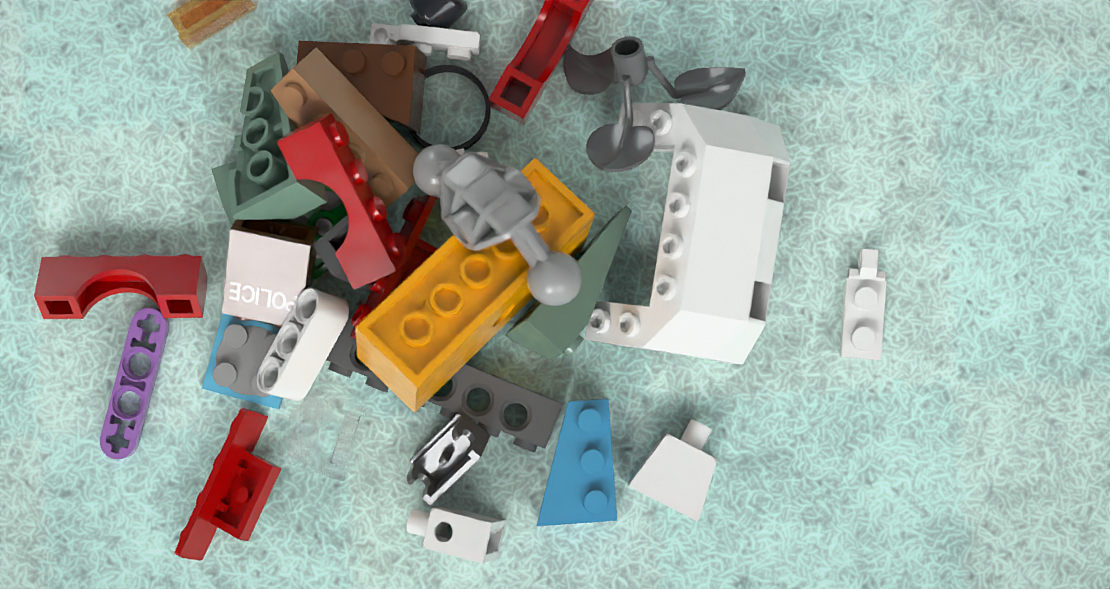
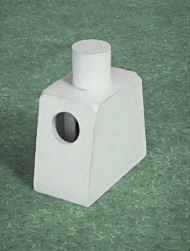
[628,419,717,521]
[407,506,506,564]

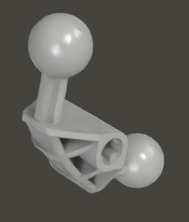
[413,144,582,306]

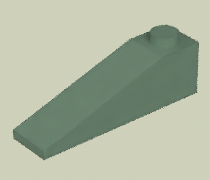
[228,51,327,220]
[506,205,632,360]

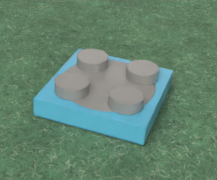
[202,313,283,409]

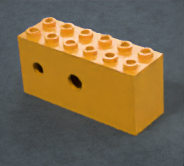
[356,158,595,413]

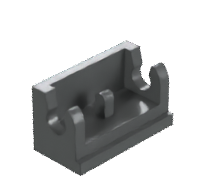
[406,410,491,505]

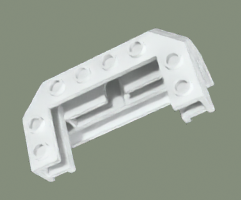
[584,103,790,364]

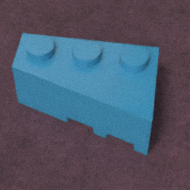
[536,398,617,527]

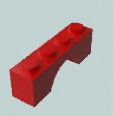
[488,0,594,126]
[277,112,406,290]
[34,254,207,319]

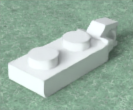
[370,23,481,61]
[839,249,887,360]

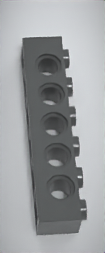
[326,316,563,452]

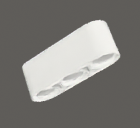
[257,288,349,401]

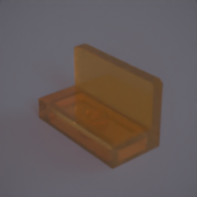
[168,0,256,50]

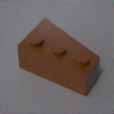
[296,41,427,134]

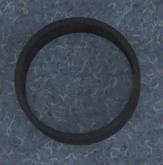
[409,65,491,150]

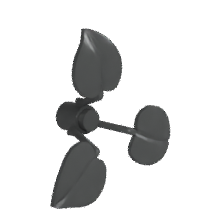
[563,36,746,172]

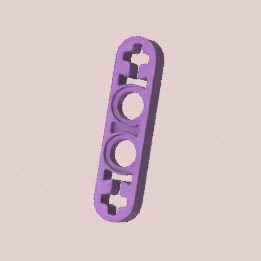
[100,308,170,459]

